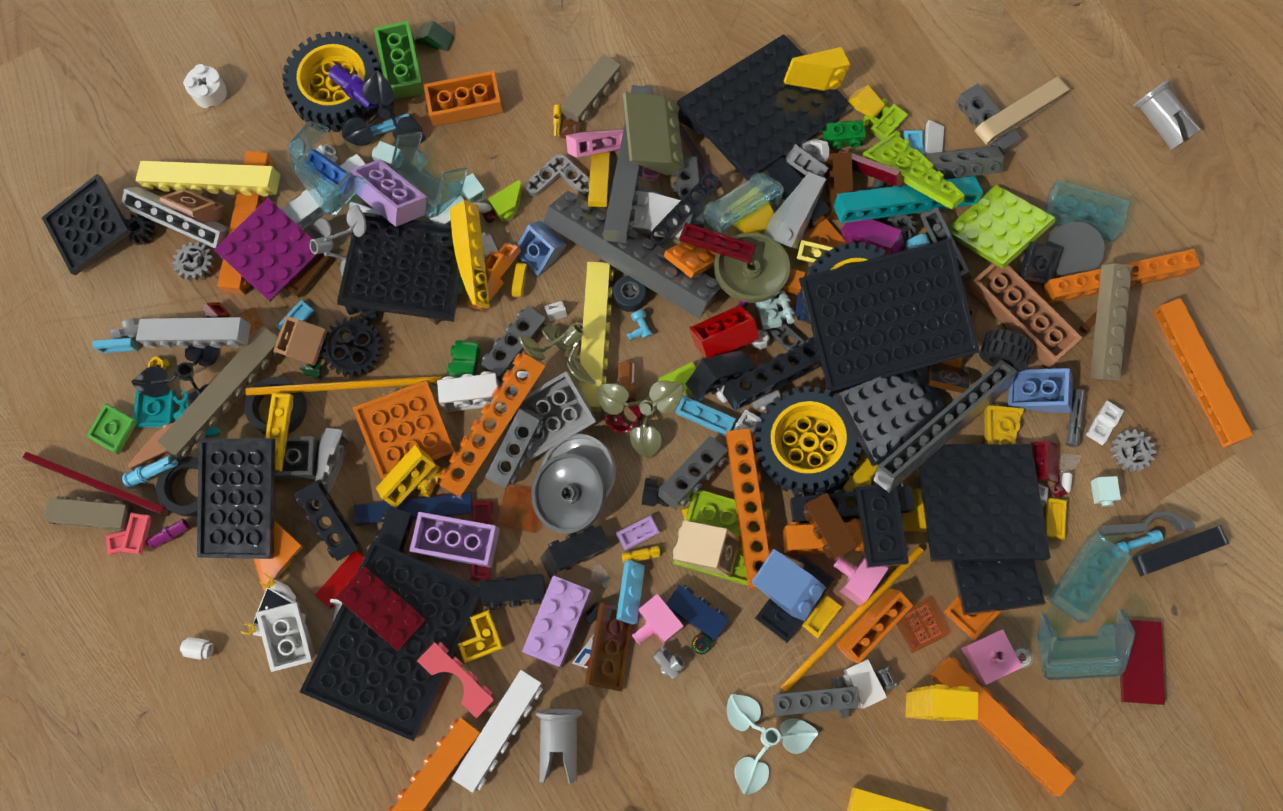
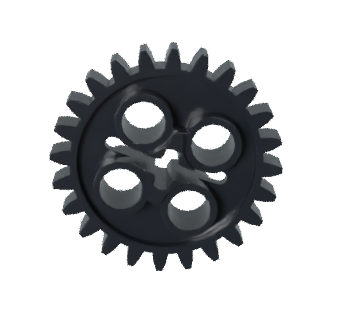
[321,316,384,378]

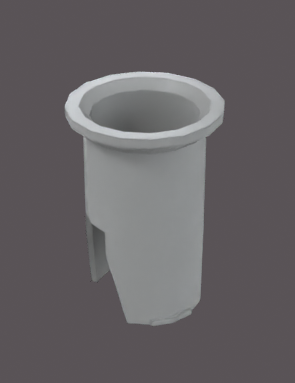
[1132,79,1201,150]
[535,708,583,784]

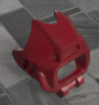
[605,401,643,433]

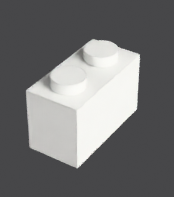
[843,659,887,708]

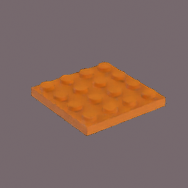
[352,380,455,480]

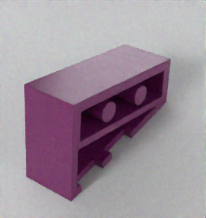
[841,219,905,255]

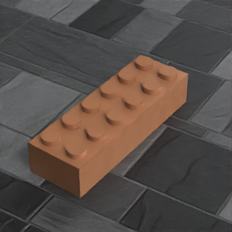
[968,263,1082,369]

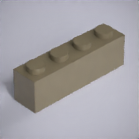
[561,54,622,123]
[43,496,133,531]

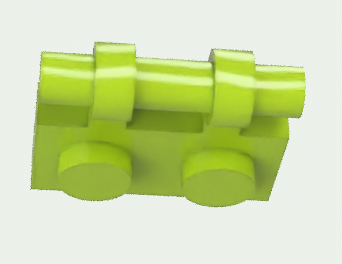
[863,98,908,140]

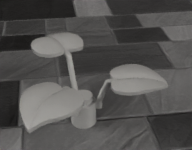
[308,205,366,276]

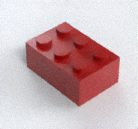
[689,305,760,358]

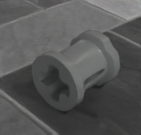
[875,665,899,692]

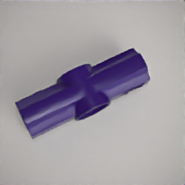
[328,64,377,110]

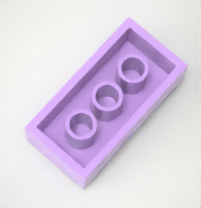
[350,159,427,227]
[410,512,500,568]
[522,575,592,668]

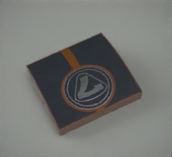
[928,363,969,393]

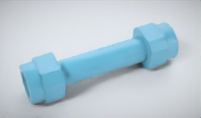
[1113,529,1163,556]

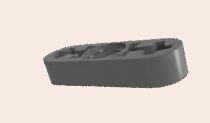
[767,322,811,356]

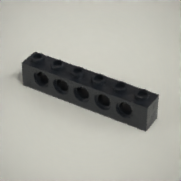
[723,337,821,412]
[790,483,915,524]

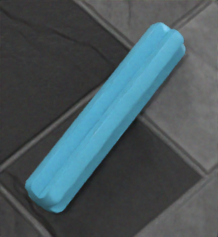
[369,114,410,137]

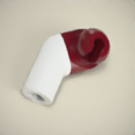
[472,202,495,223]
[1051,473,1073,498]

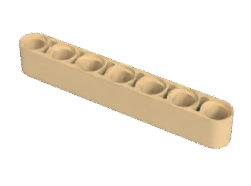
[974,76,1071,145]

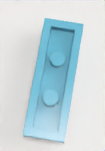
[675,395,736,436]
[616,560,645,624]

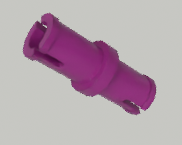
[147,519,189,549]

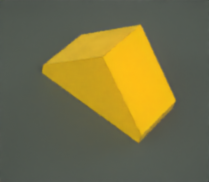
[847,85,885,118]

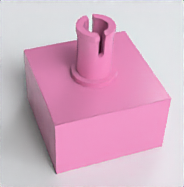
[833,557,888,606]
[632,594,683,645]
[961,629,1022,685]

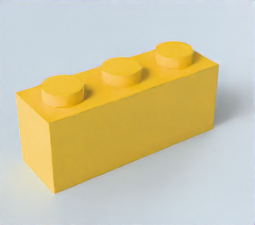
[376,445,435,508]

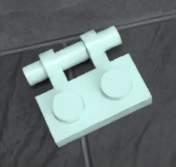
[755,290,795,330]

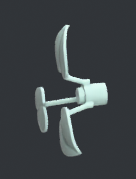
[727,694,818,795]

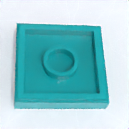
[133,389,176,428]

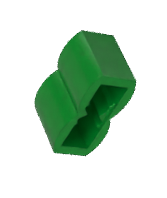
[447,340,481,378]

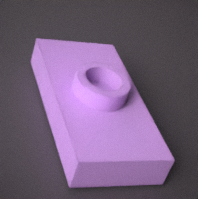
[616,515,660,551]

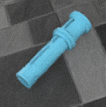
[122,455,178,489]

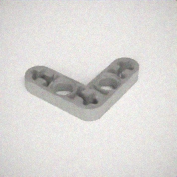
[525,154,590,197]

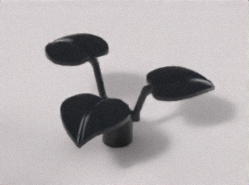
[342,71,426,146]
[132,346,219,407]

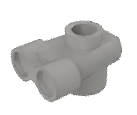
[110,318,139,339]
[752,390,782,411]
[653,645,685,679]

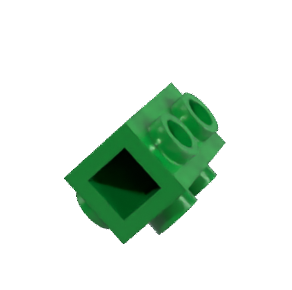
[822,120,866,149]

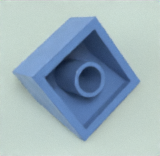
[516,221,567,276]

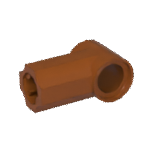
[617,362,636,400]

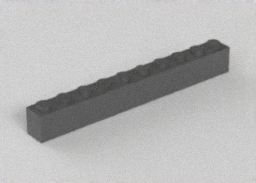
[604,85,653,243]
[874,360,1017,493]

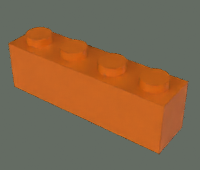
[836,588,913,664]

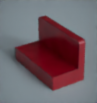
[1030,440,1060,483]

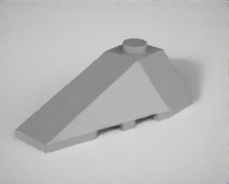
[764,172,827,249]
[314,428,352,508]

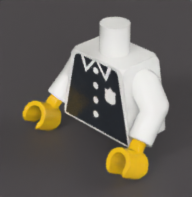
[241,574,306,636]

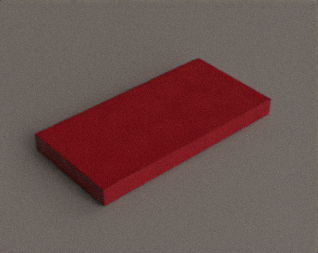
[1118,619,1165,705]

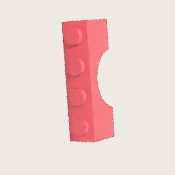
[417,642,494,719]

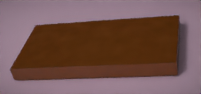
[585,603,634,692]

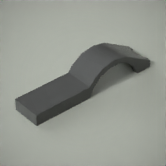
[1098,511,1196,536]

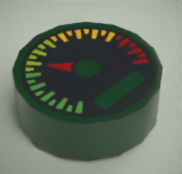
[691,634,711,655]

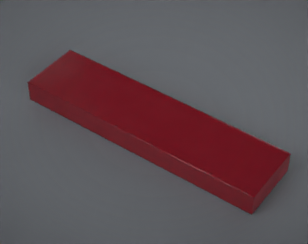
[839,150,904,188]
[679,222,757,264]
[470,501,493,580]

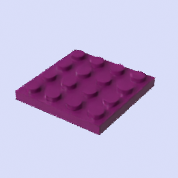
[214,198,319,302]

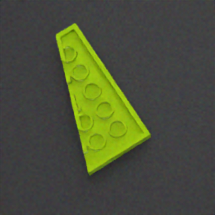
[862,130,965,209]

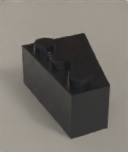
[685,349,756,402]
[540,525,611,579]
[479,574,545,610]

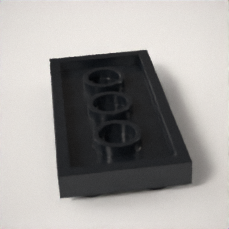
[855,485,909,568]
[754,555,834,644]

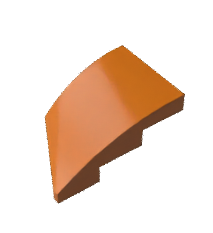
[254,520,303,591]

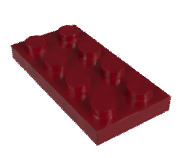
[336,566,425,651]

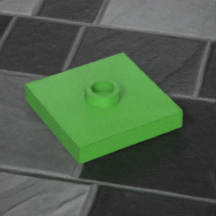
[86,403,138,455]

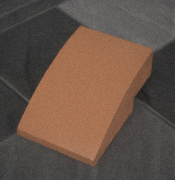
[160,189,225,222]

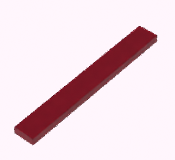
[22,451,171,517]

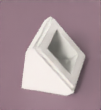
[545,301,567,322]

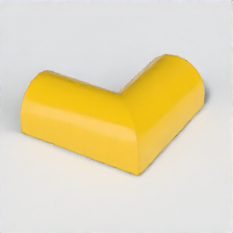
[458,610,503,663]

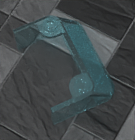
[288,121,367,215]
[390,132,468,218]
[703,172,784,235]
[1037,609,1135,680]

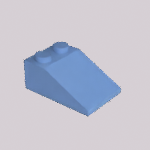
[1008,368,1073,413]
[751,549,826,621]

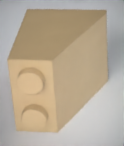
[673,520,741,577]

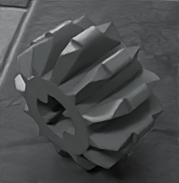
[885,214,917,241]

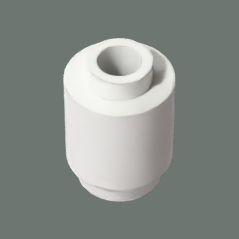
[180,637,214,660]

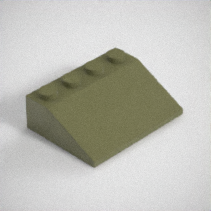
[623,92,684,175]

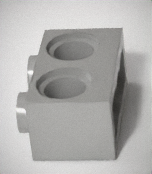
[785,144,828,177]

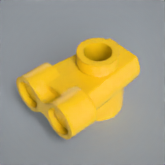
[417,465,442,497]

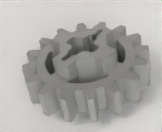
[172,241,215,282]
[1110,429,1156,472]

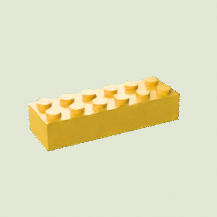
[905,684,978,721]

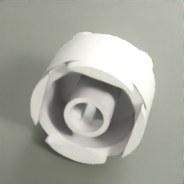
[183,64,227,108]

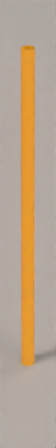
[246,376,442,396]
[780,546,924,693]

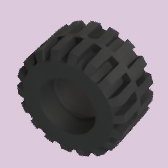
[979,329,1034,372]

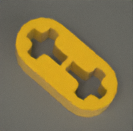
[512,263,527,298]

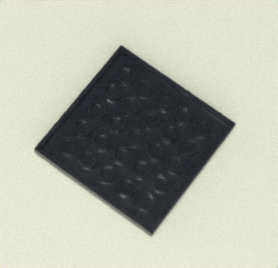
[337,212,461,322]
[918,444,1051,562]

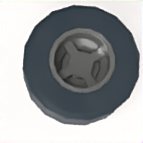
[613,276,647,312]

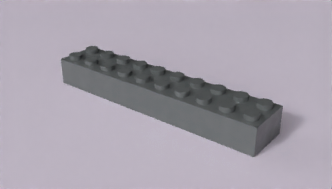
[544,191,721,319]

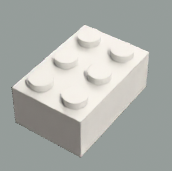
[437,372,502,413]

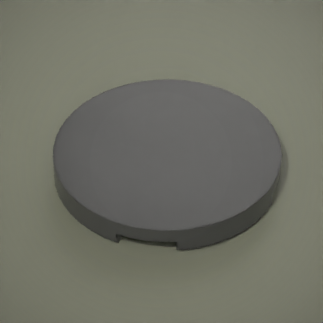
[1046,222,1105,276]

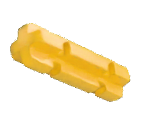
[622,546,660,563]

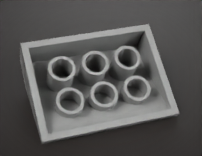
[500,370,596,460]

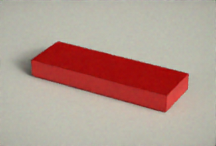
[314,551,364,609]

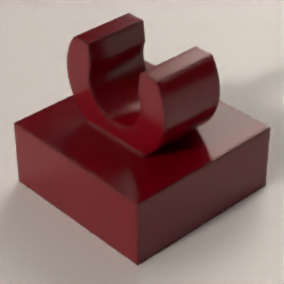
[202,302,230,318]

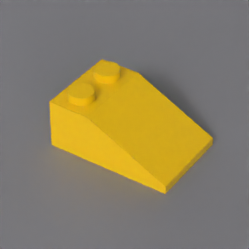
[784,47,850,90]

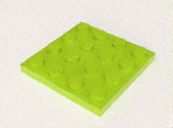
[948,185,1055,269]
[673,490,770,586]

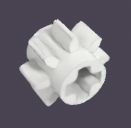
[316,145,338,163]

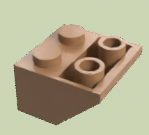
[273,316,327,366]

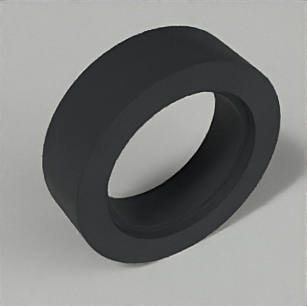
[244,377,307,435]
[156,456,198,517]

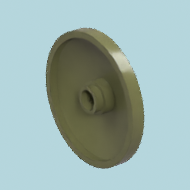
[714,233,790,303]

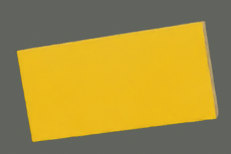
[1044,498,1067,540]
[802,594,842,639]

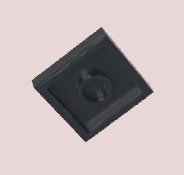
[1019,241,1062,284]

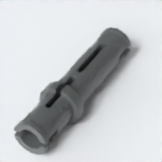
[1066,389,1086,447]

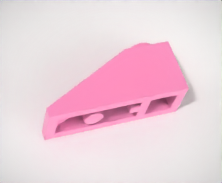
[566,129,623,158]

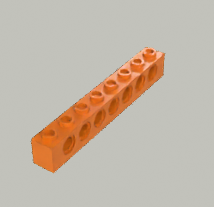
[1043,249,1201,305]
[439,351,545,497]
[725,428,772,590]

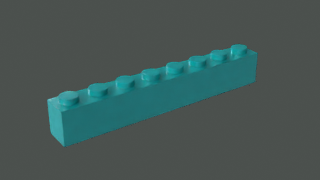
[833,176,983,223]

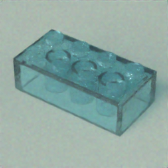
[1044,180,1130,242]
[1046,532,1132,624]

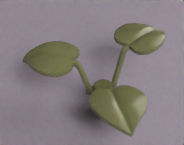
[518,323,596,384]
[596,381,683,458]

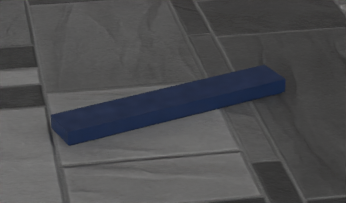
[354,493,472,525]

